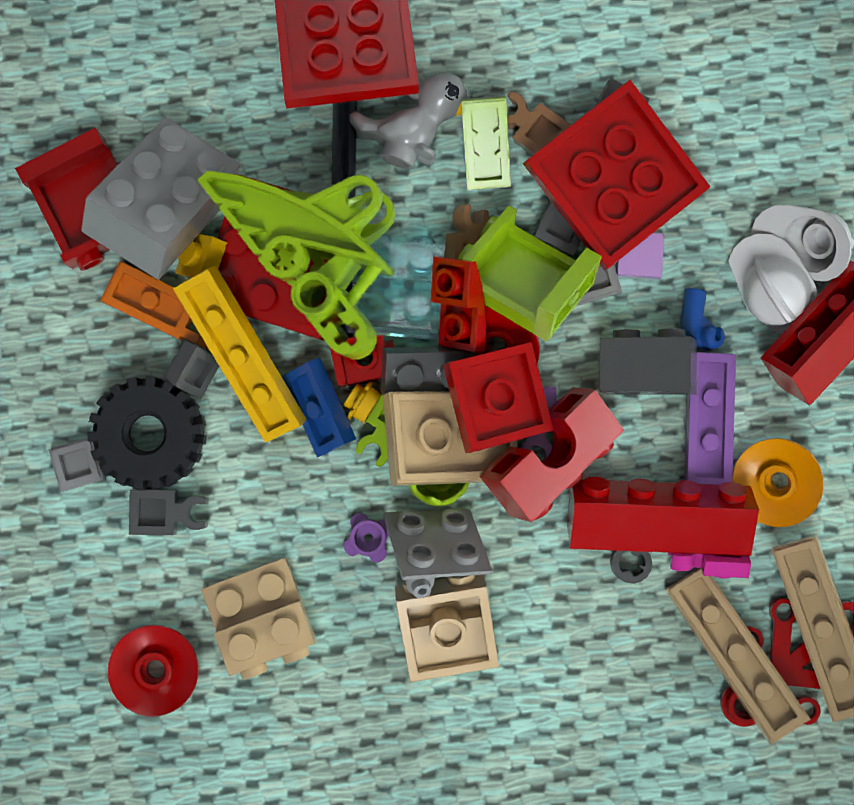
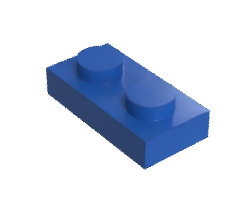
[282,358,356,458]

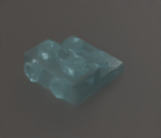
[348,234,445,340]

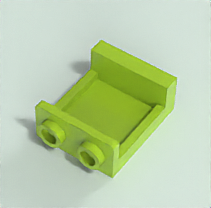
[458,205,602,342]

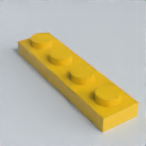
[173,265,307,443]

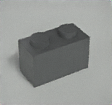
[599,329,697,395]

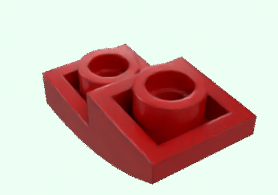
[430,256,486,352]

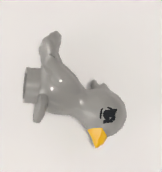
[350,72,467,169]

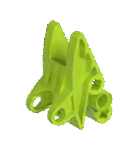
[197,171,396,359]

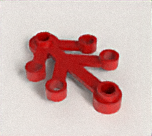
[720,598,854,727]

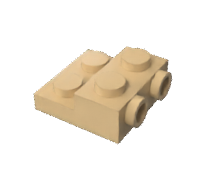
[201,557,317,680]
[394,574,499,682]

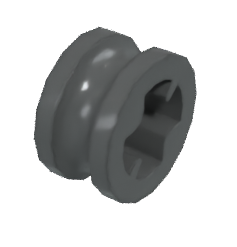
[610,551,653,584]

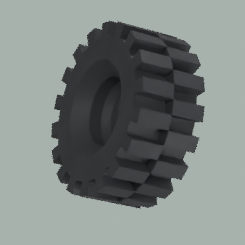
[87,376,207,490]

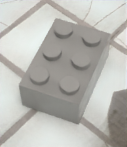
[81,116,241,280]

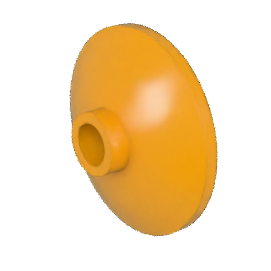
[732,438,824,527]

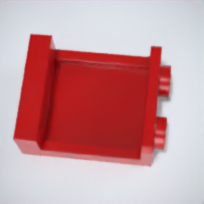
[15,128,118,271]

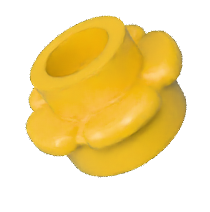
[344,381,382,424]

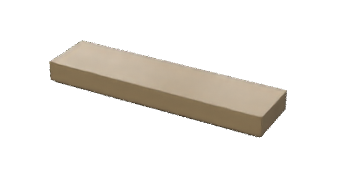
[772,534,854,722]
[665,568,810,745]

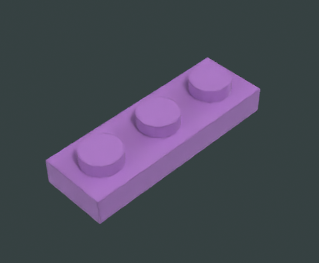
[684,352,736,485]

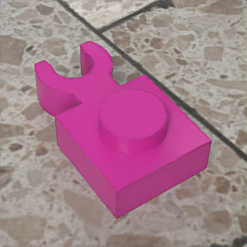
[668,553,751,579]

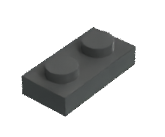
[380,346,475,395]

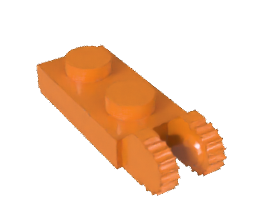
[100,261,210,351]

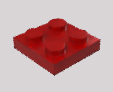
[443,342,554,453]

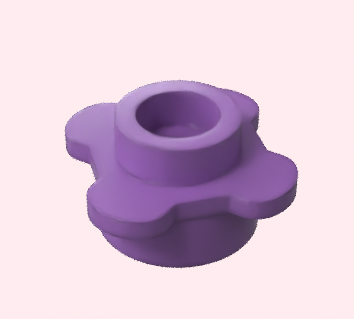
[344,513,389,563]

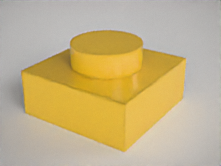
[175,234,227,279]

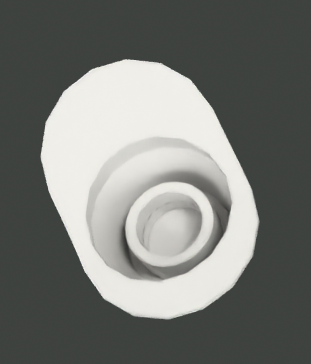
[751,205,854,281]
[728,233,819,334]

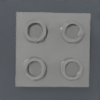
[383,508,493,598]

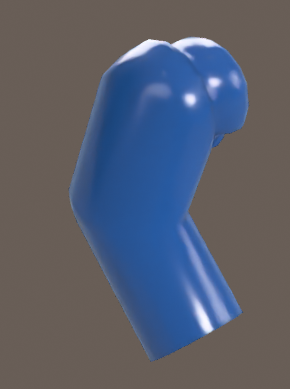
[680,288,725,351]

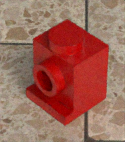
[330,331,395,388]

